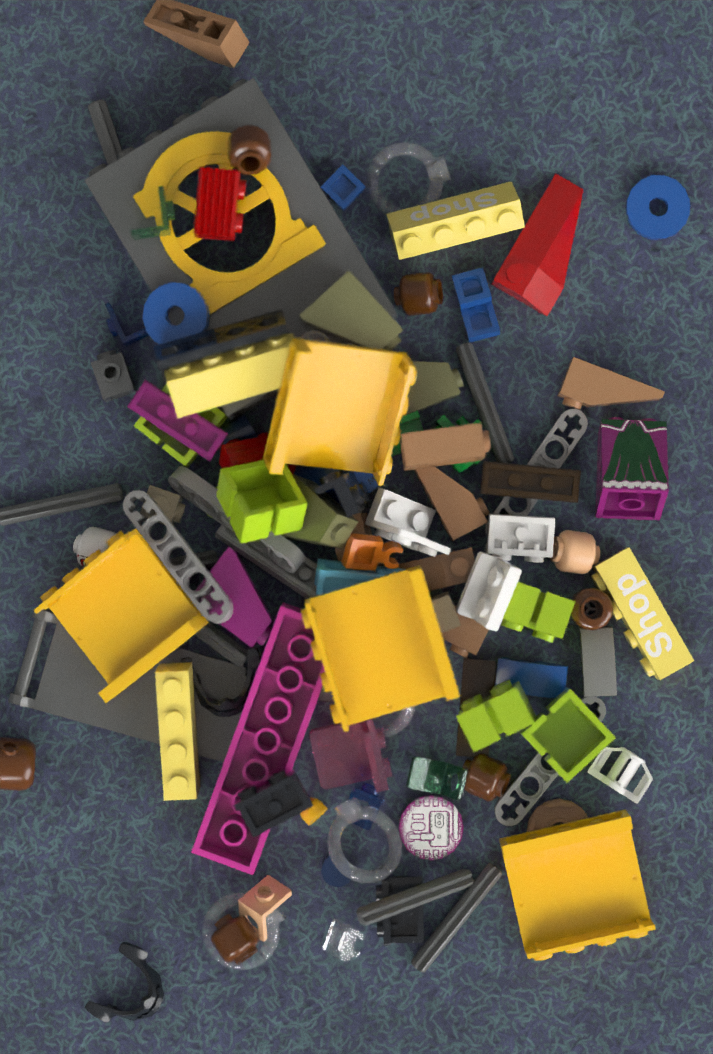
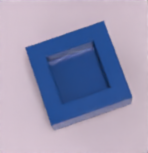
[320,164,366,212]

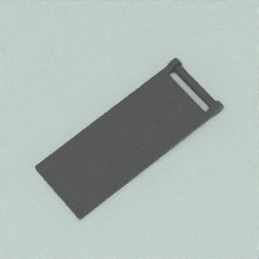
[8,608,247,762]

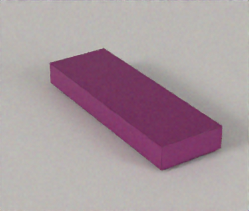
[127,379,228,461]

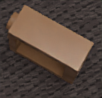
[400,423,491,471]

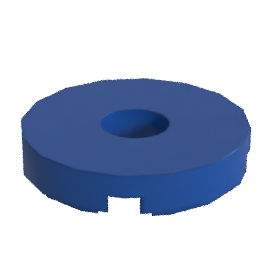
[626,175,690,240]
[143,282,210,344]

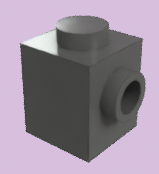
[91,350,137,402]

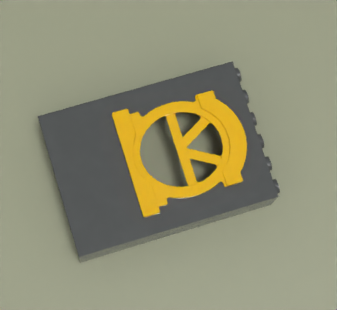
[84,78,397,420]

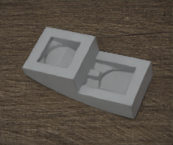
[580,627,617,697]

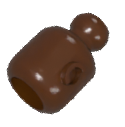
[0,737,36,791]

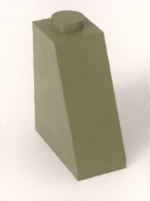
[299,271,403,351]
[402,361,464,416]
[281,474,359,549]

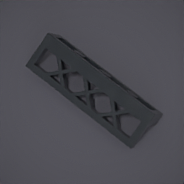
[153,309,289,381]

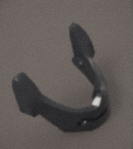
[181,647,261,717]
[85,942,164,1023]

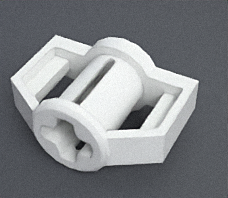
[588,747,653,804]

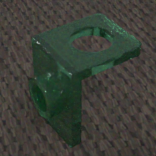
[130,186,176,240]
[406,756,468,801]

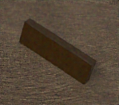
[480,461,581,503]
[455,658,496,757]

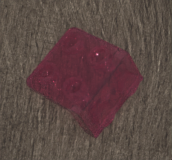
[309,718,392,793]

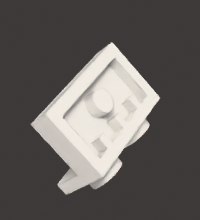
[485,514,555,563]
[456,552,522,632]

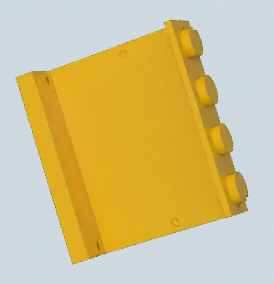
[263,338,417,486]
[34,529,209,703]
[301,565,460,732]
[499,809,655,961]

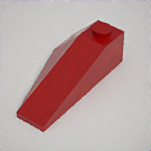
[491,174,584,317]

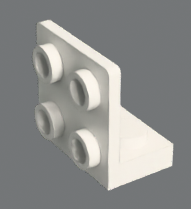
[365,488,451,557]

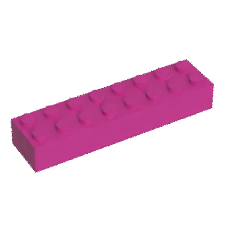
[191,602,325,875]

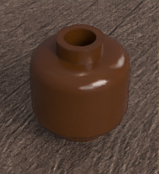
[228,125,272,175]
[394,272,443,316]
[570,587,613,630]
[460,753,511,801]
[211,914,260,965]

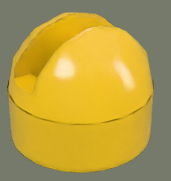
[300,797,328,826]

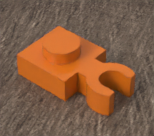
[341,533,404,571]

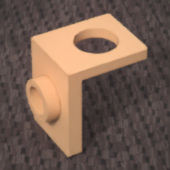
[238,875,292,942]

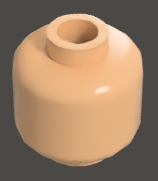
[550,530,600,574]

